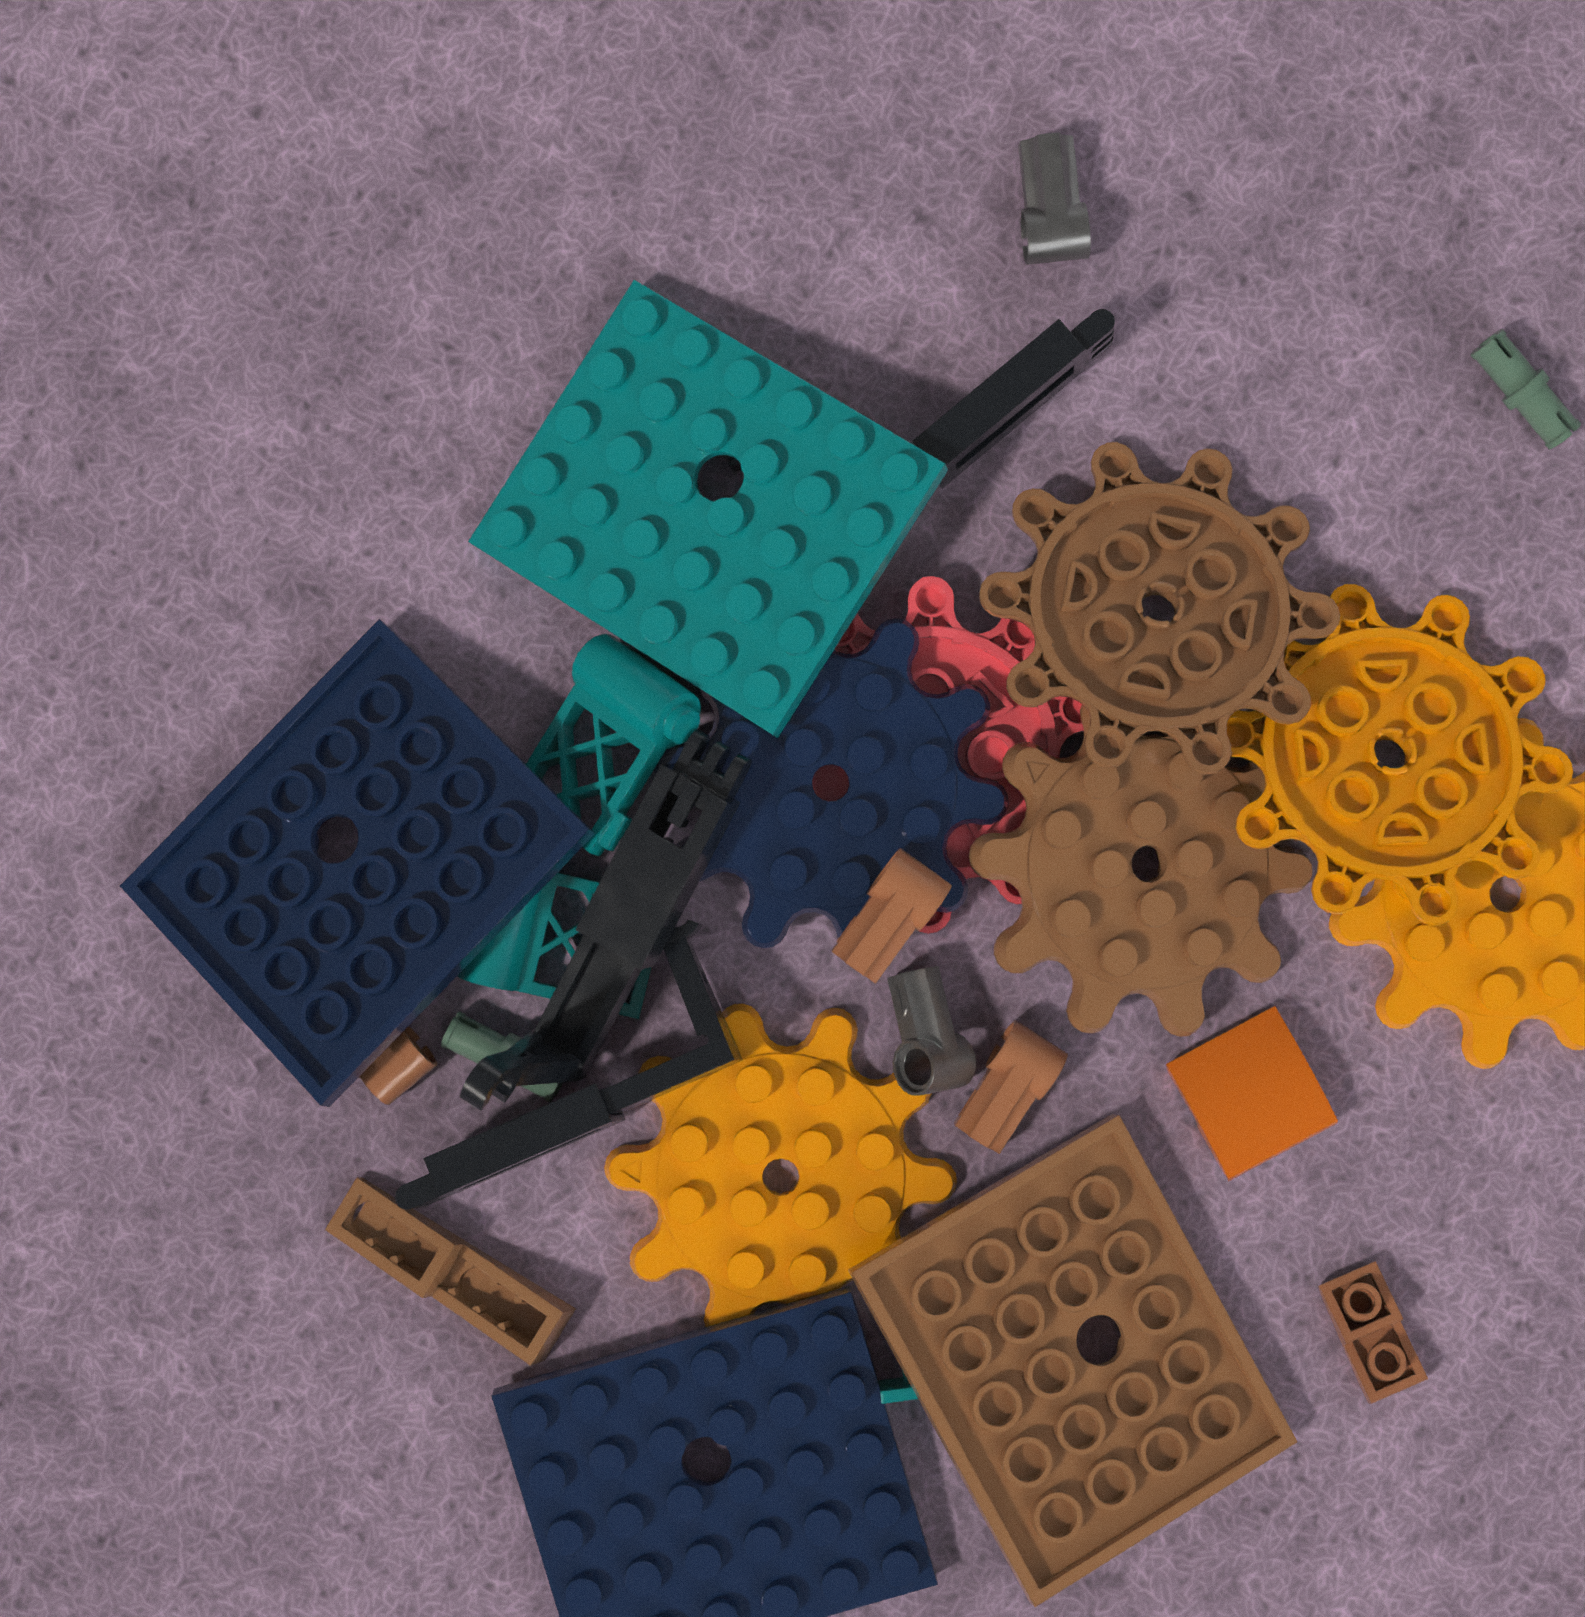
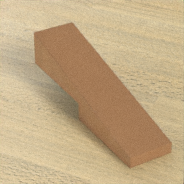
[325,1177,576,1366]

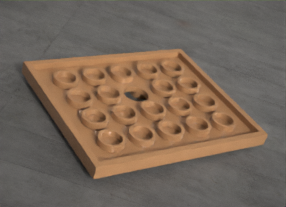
[848,1114,1298,1607]

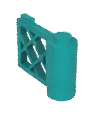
[526,634,701,856]
[457,872,652,1019]

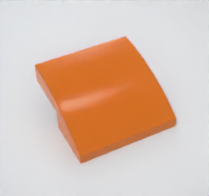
[1166,1006,1338,1182]

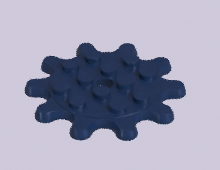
[653,618,1009,948]

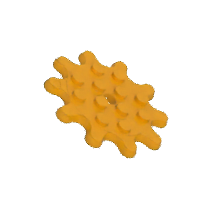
[1227,584,1573,926]
[1329,718,1585,1069]
[604,1003,957,1327]

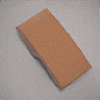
[1318,1261,1428,1404]

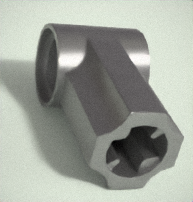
[1018,132,1091,265]
[887,966,976,1096]

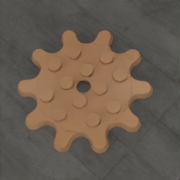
[979,442,1340,774]
[969,705,1313,1037]

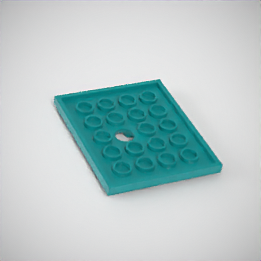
[468,280,948,738]

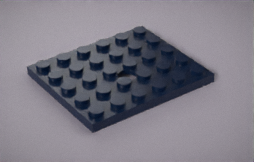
[120,619,596,1107]
[491,1285,938,1617]

